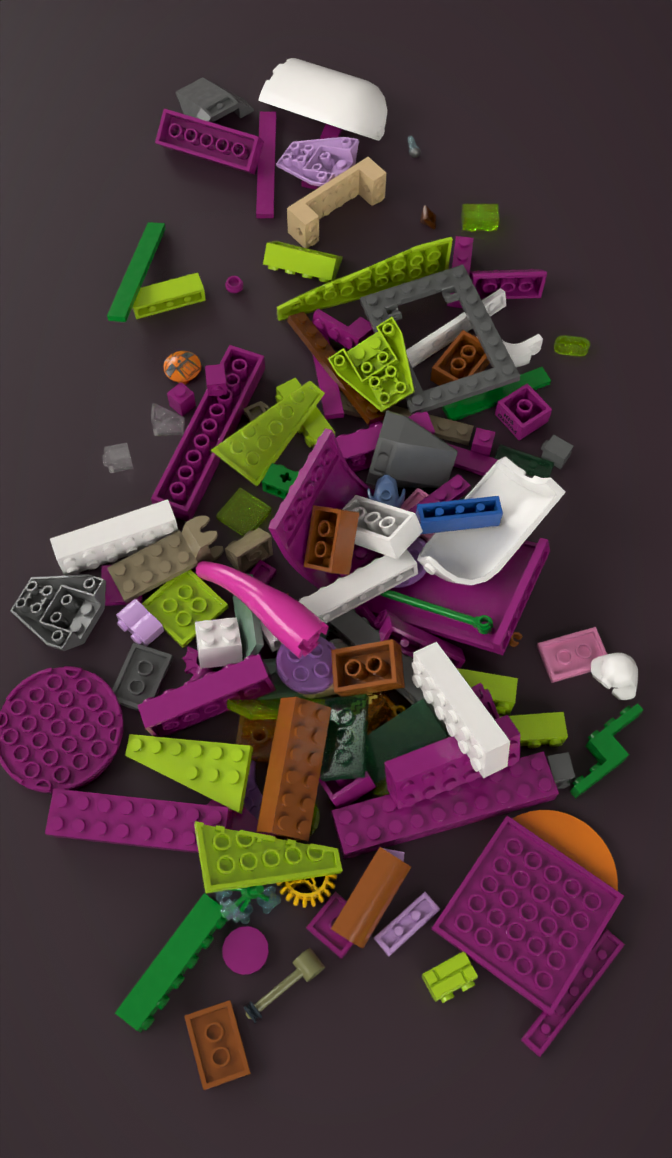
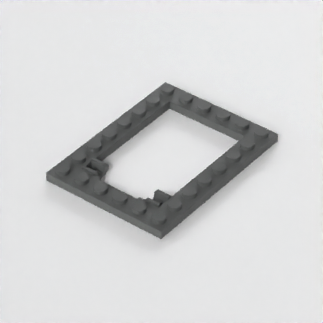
[360,265,520,415]

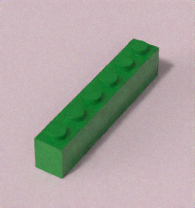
[115,893,228,1033]

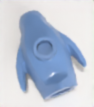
[367,475,406,508]

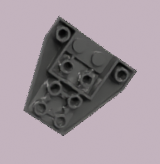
[176,77,254,123]
[366,410,458,488]
[10,574,106,651]

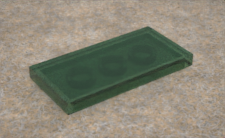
[320,694,369,781]
[350,698,449,784]

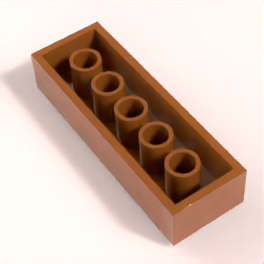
[256,697,331,841]

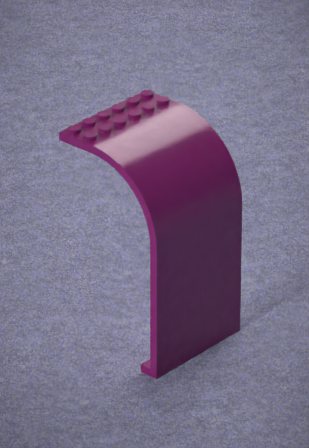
[268,428,550,655]

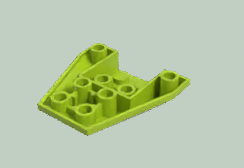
[328,316,415,412]

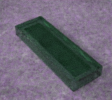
[494,444,554,478]

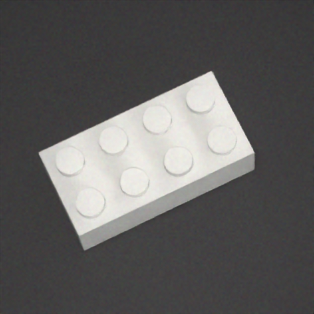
[342,495,423,559]

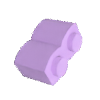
[116,599,164,647]

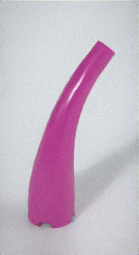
[196,561,329,659]

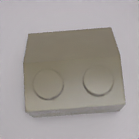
[225,528,273,573]

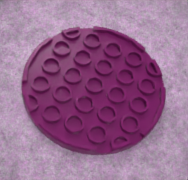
[0,666,124,794]

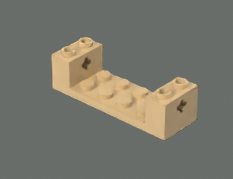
[287,157,386,248]

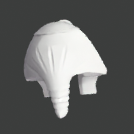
[591,653,638,700]

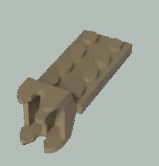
[107,516,224,603]

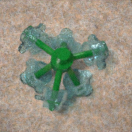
[214,885,281,924]

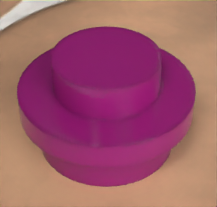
[225,276,243,293]

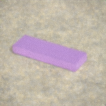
[374,892,440,956]

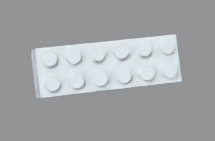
[50,499,178,576]
[412,642,510,778]

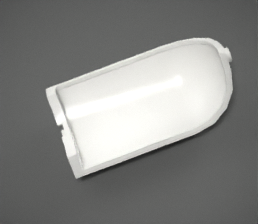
[258,58,387,141]
[417,456,565,585]

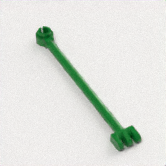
[380,590,494,634]

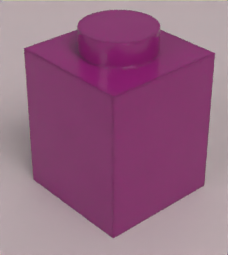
[205,364,228,396]
[167,382,196,417]
[471,428,495,457]

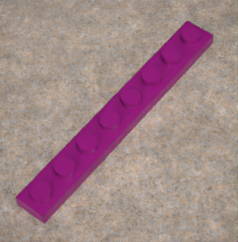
[337,474,472,578]

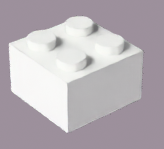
[195,617,243,669]

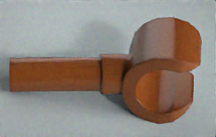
[508,632,523,647]

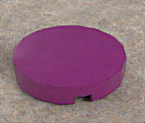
[222,926,269,975]

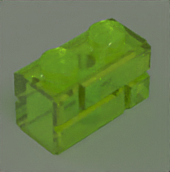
[461,204,499,232]

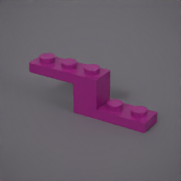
[312,309,406,350]

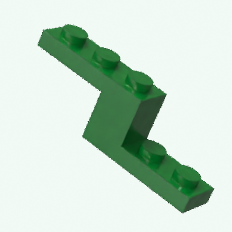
[570,703,643,799]

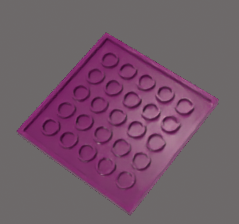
[431,816,624,1016]

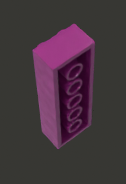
[155,109,264,175]
[314,411,435,472]
[137,654,276,737]
[384,715,520,809]

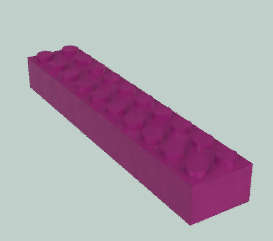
[151,345,265,521]
[332,751,559,859]

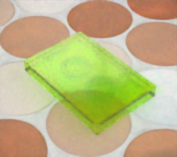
[227,699,280,720]

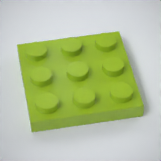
[142,569,229,648]

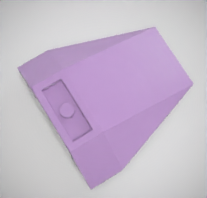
[276,137,359,187]

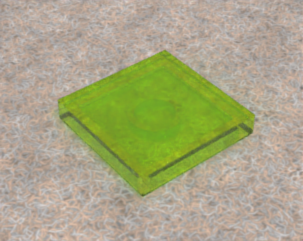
[216,488,272,536]

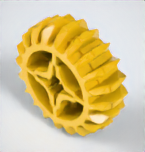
[276,844,337,908]

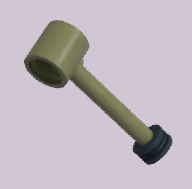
[243,948,325,1023]

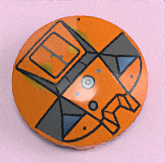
[164,351,201,385]

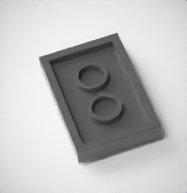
[112,642,173,711]

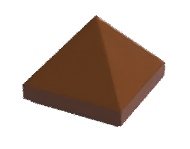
[420,205,436,229]

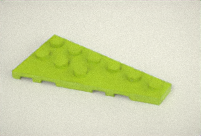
[210,381,325,486]
[194,821,343,893]

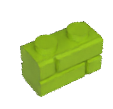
[422,951,478,1004]

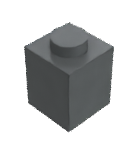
[541,435,574,469]
[546,752,575,789]

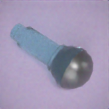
[408,136,421,158]

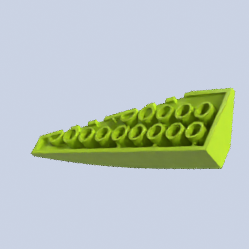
[277,237,453,321]

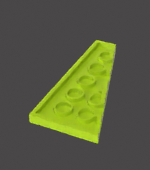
[125,734,253,814]

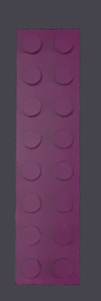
[45,789,234,853]

